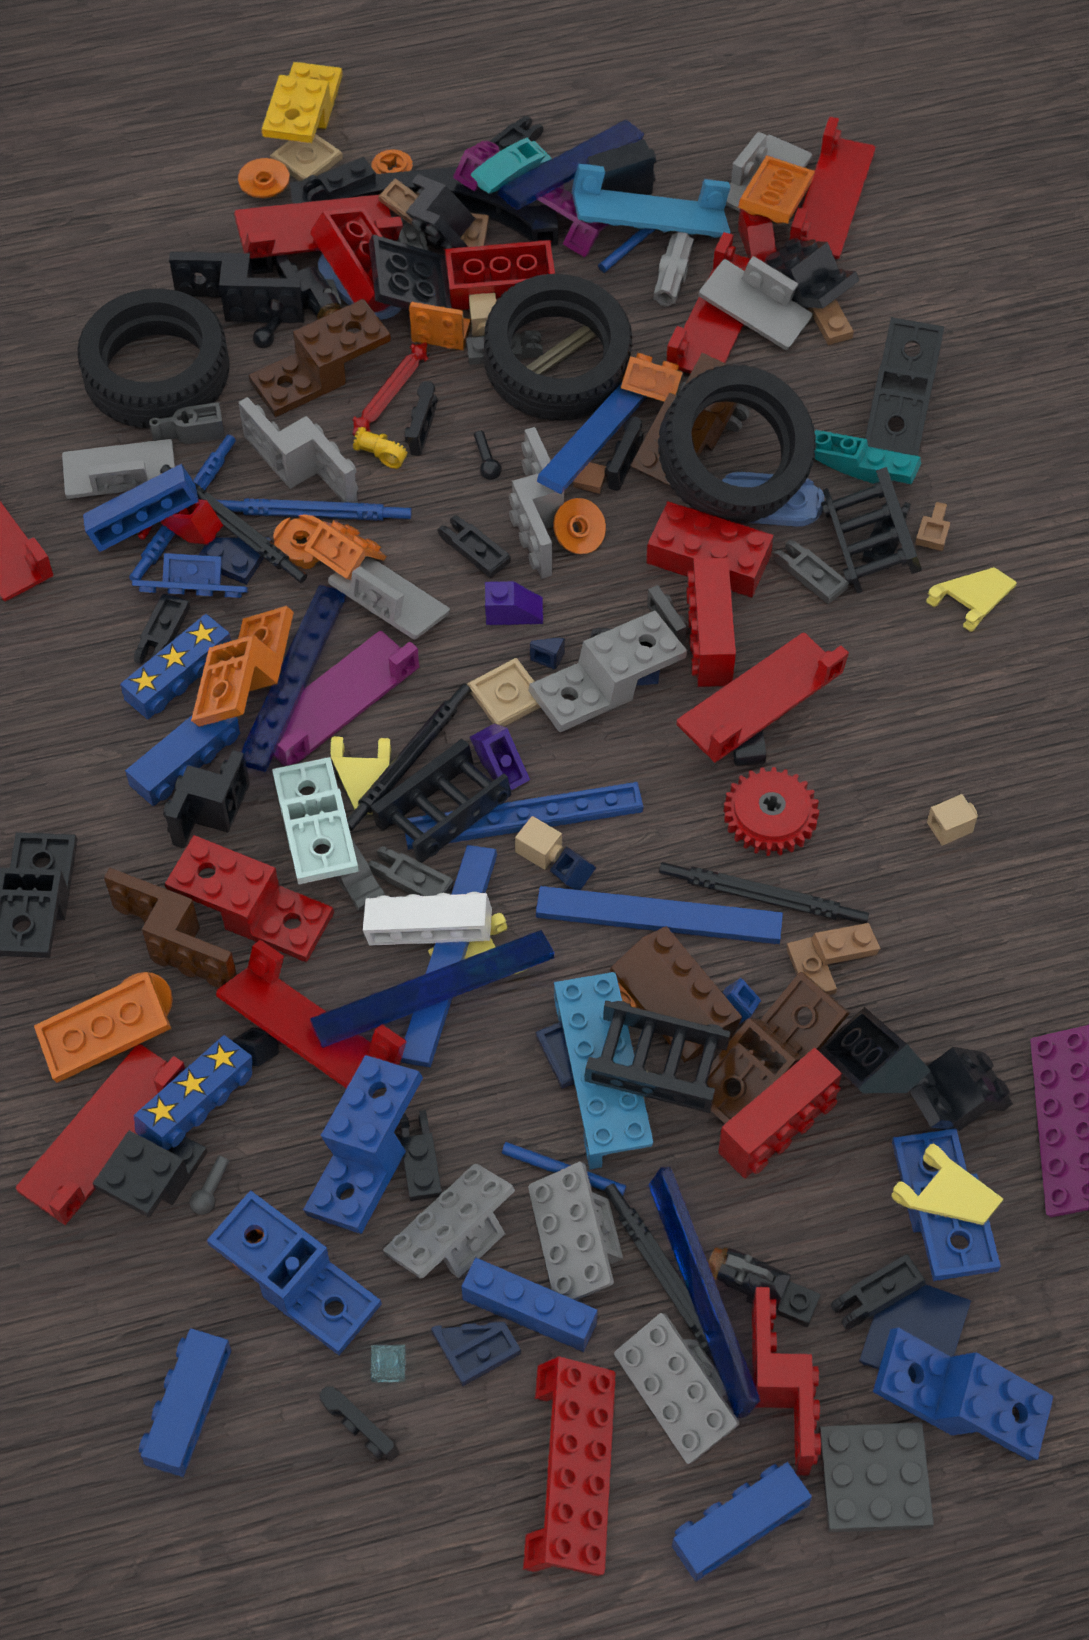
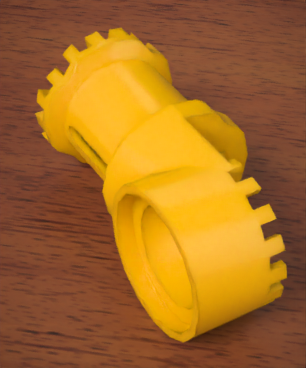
[353,427,407,469]

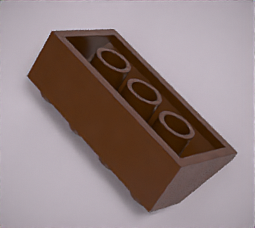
[610,926,742,1063]

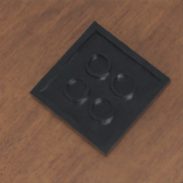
[369,234,452,311]

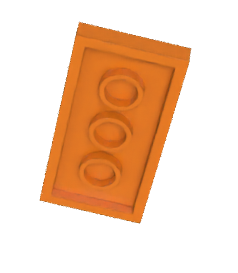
[738,155,815,224]
[34,972,171,1083]

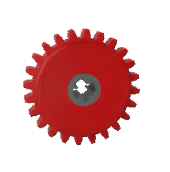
[723,767,819,856]

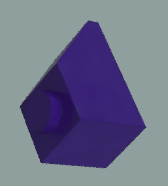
[485,581,543,625]
[470,723,530,790]

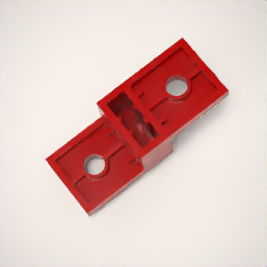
[165,835,334,963]
[751,1287,821,1476]

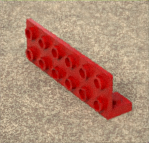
[790,116,876,259]
[234,195,403,258]
[666,232,751,374]
[0,501,54,602]
[676,633,849,763]
[216,940,407,1089]
[16,1044,185,1225]
[523,1356,616,1576]

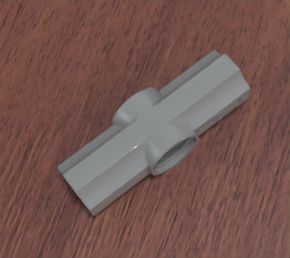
[653,232,693,307]

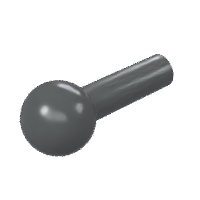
[189,1155,230,1215]

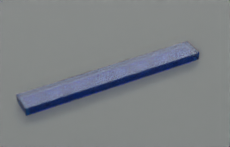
[498,119,644,210]
[241,584,346,772]
[310,930,555,1048]
[648,1167,760,1419]

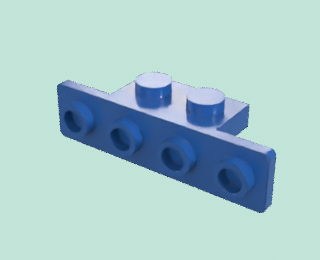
[132,553,249,598]

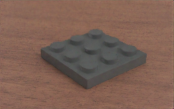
[819,1422,934,1533]

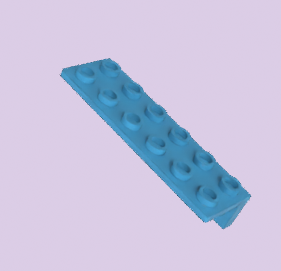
[571,163,731,238]
[554,972,653,1170]

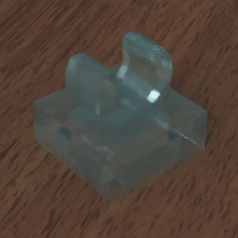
[371,1345,406,1382]

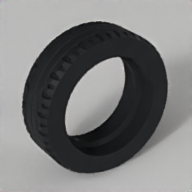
[483,274,633,421]
[77,288,230,428]
[658,364,816,523]

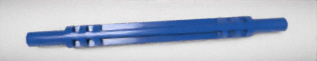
[129,435,236,581]
[218,498,412,521]

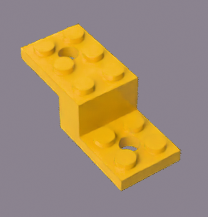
[262,62,343,143]

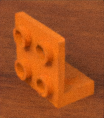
[409,302,471,350]
[621,353,683,402]
[304,520,387,580]

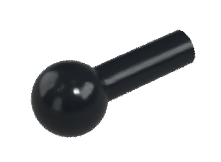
[253,317,282,348]
[473,431,502,480]

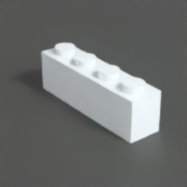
[363,892,492,946]

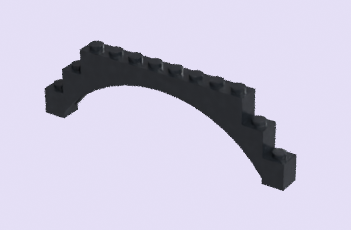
[251,166,558,274]

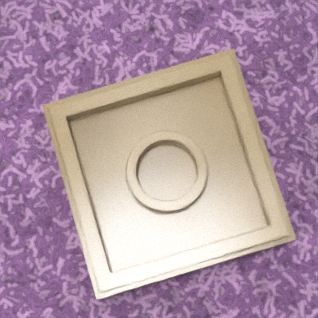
[270,134,343,181]
[467,658,541,727]

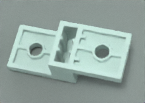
[272,757,359,884]

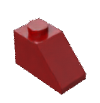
[738,208,776,262]
[160,499,224,545]

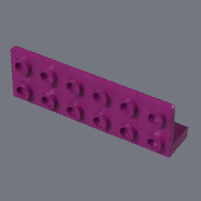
[453,141,610,257]
[251,631,419,767]
[1030,1025,1089,1217]

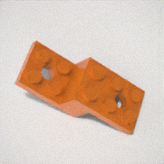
[191,606,294,727]

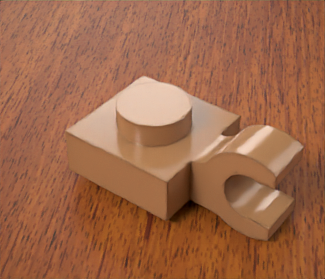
[915,502,951,551]

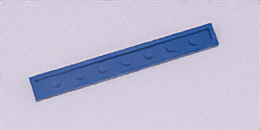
[537,381,648,494]
[405,782,643,850]
[401,845,498,1068]
[536,886,783,944]

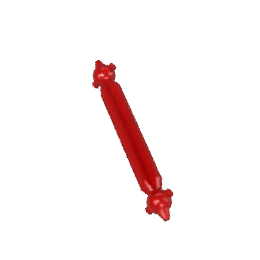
[352,342,429,436]

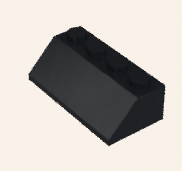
[819,1007,931,1093]

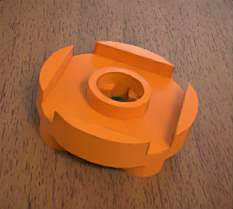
[273,515,321,569]

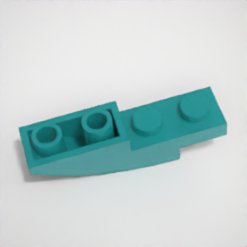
[471,138,552,194]
[814,429,921,484]

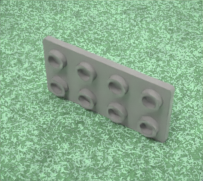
[726,132,812,212]
[698,256,813,350]
[62,439,175,499]
[328,556,450,640]
[528,1162,623,1300]
[383,1163,515,1278]
[614,1313,739,1464]

